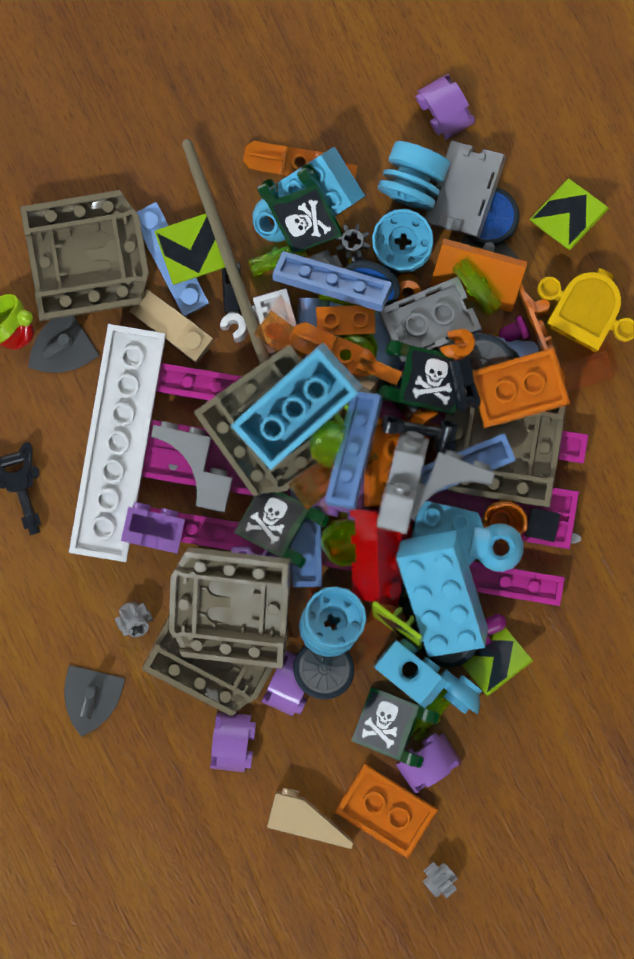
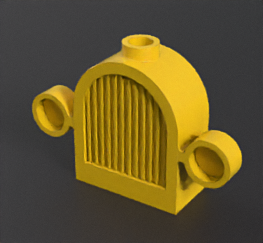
[537,268,634,353]

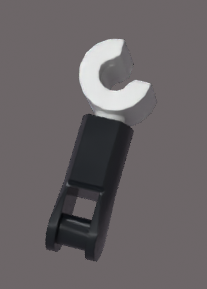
[220,262,248,343]

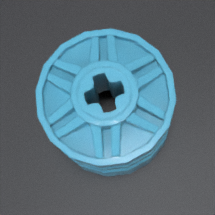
[377,141,451,210]
[372,209,433,273]
[299,587,366,657]

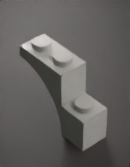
[151,421,233,513]
[377,431,429,533]
[410,450,495,520]

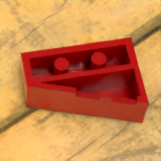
[350,509,414,606]

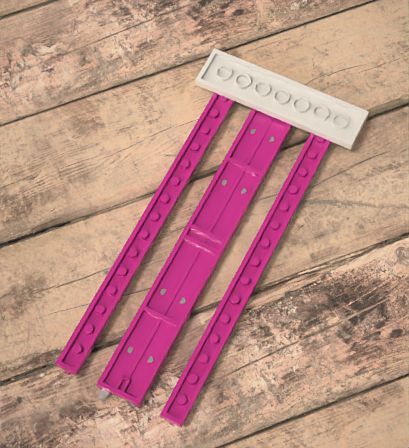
[69,324,588,606]

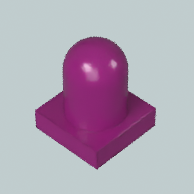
[498,316,532,342]
[485,614,507,645]

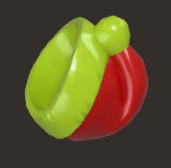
[0,294,35,350]

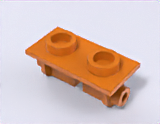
[316,305,376,335]

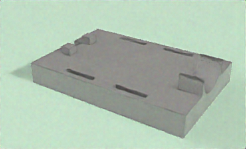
[425,141,507,239]
[378,277,482,364]

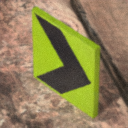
[530,178,609,250]
[154,213,225,285]
[372,601,422,650]
[462,627,533,697]

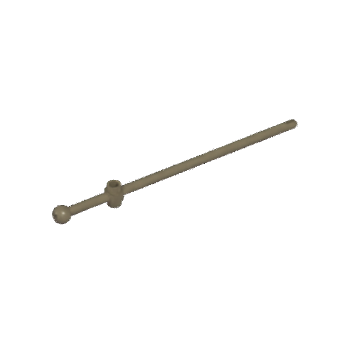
[182,139,270,364]

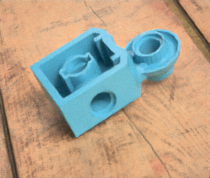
[252,146,365,242]
[411,501,524,572]
[373,638,482,715]

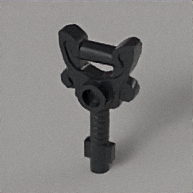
[0,442,42,536]

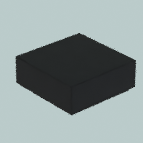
[525,508,560,542]

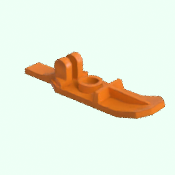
[243,140,358,179]
[518,283,566,381]
[289,322,402,385]

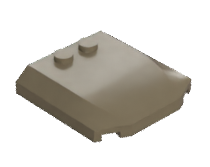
[20,190,149,321]
[194,344,345,496]
[445,387,568,508]
[169,547,291,669]
[142,615,273,716]

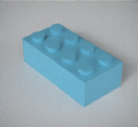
[231,343,363,470]
[396,530,488,657]

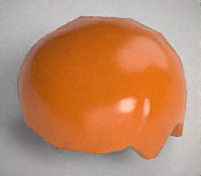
[481,500,528,544]

